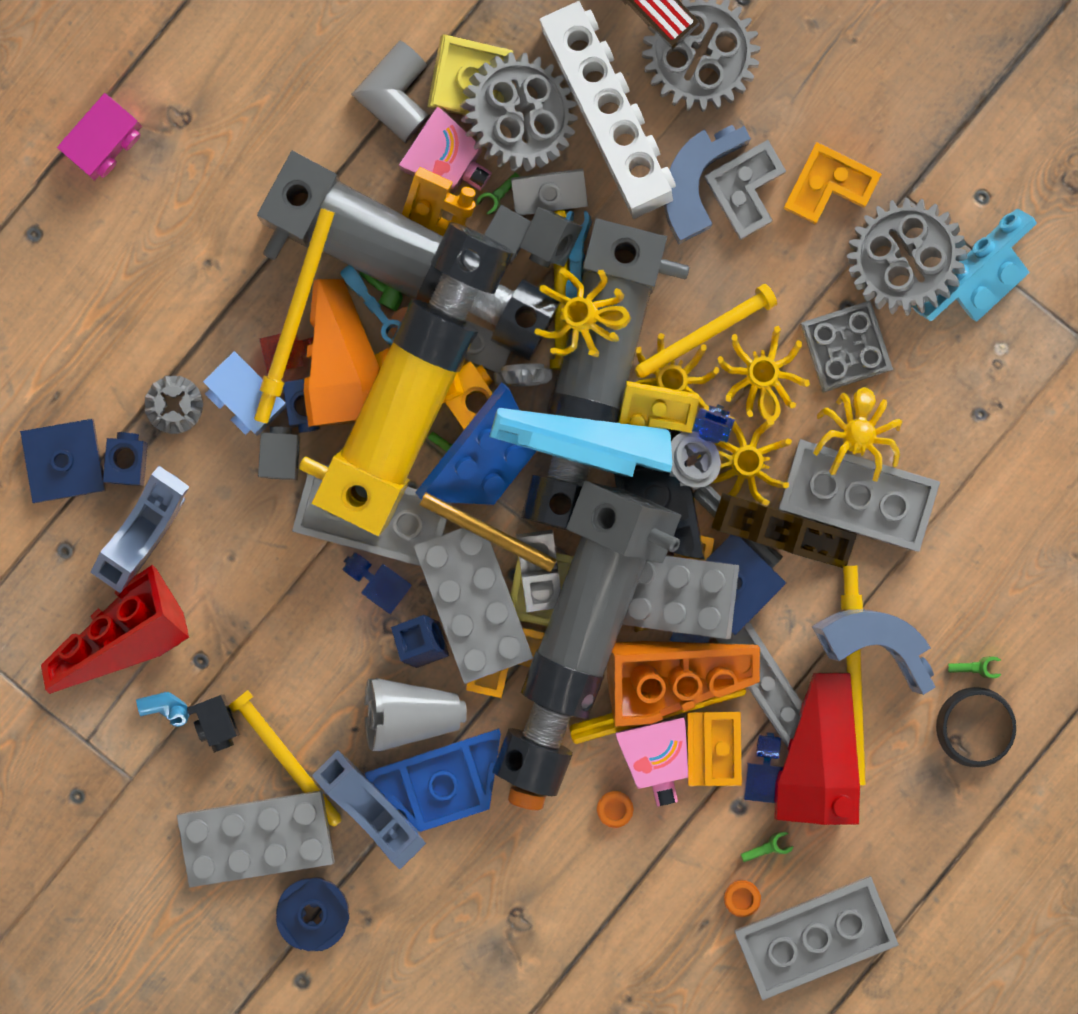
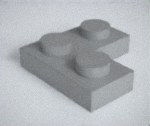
[704,140,786,240]

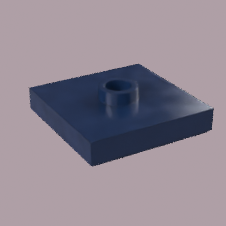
[20,419,106,504]
[705,535,786,636]

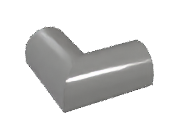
[351,40,430,144]

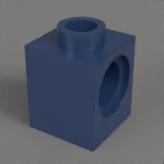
[283,379,321,433]
[103,432,148,486]
[391,615,449,668]

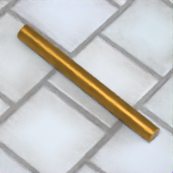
[419,492,557,573]

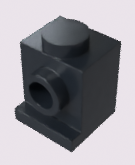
[187,694,240,753]

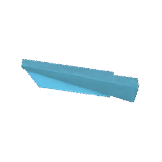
[489,408,672,477]

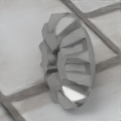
[494,364,552,387]
[145,376,203,434]
[669,431,721,490]

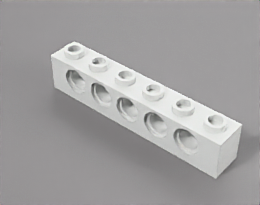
[539,1,676,219]

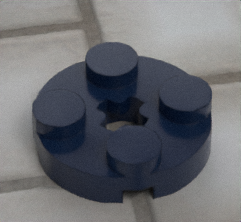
[276,877,350,951]

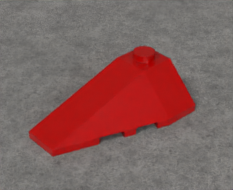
[41,565,189,694]
[774,673,860,825]

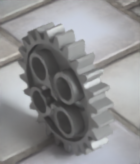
[642,0,760,112]
[460,52,578,171]
[847,198,967,316]

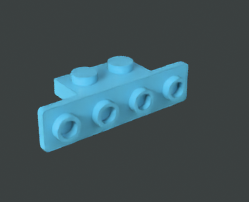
[912,209,1037,322]

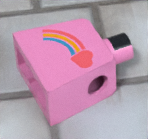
[399,107,492,193]
[615,717,688,806]

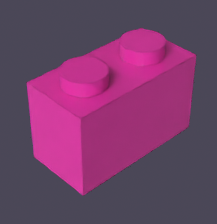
[57,93,142,181]

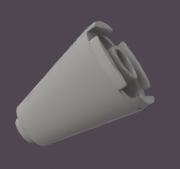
[364,678,467,752]

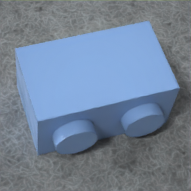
[203,351,286,436]

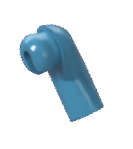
[136,692,190,727]

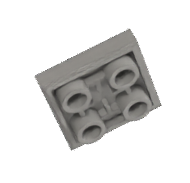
[800,301,893,393]

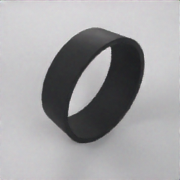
[936,687,1016,767]

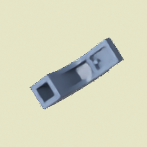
[664,125,751,245]
[90,466,189,593]
[812,609,936,695]
[312,750,426,869]

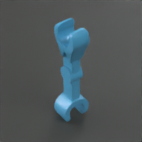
[566,211,592,299]
[340,265,400,345]

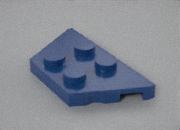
[416,382,536,505]
[365,729,501,832]

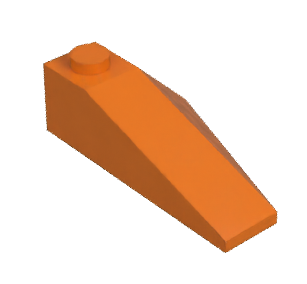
[303,279,380,427]
[607,641,760,726]

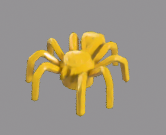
[534,268,631,357]
[717,326,810,421]
[635,333,720,429]
[813,387,903,482]
[697,417,792,505]

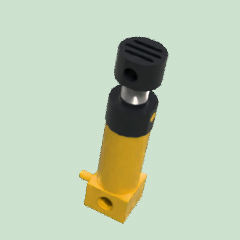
[299,222,514,537]

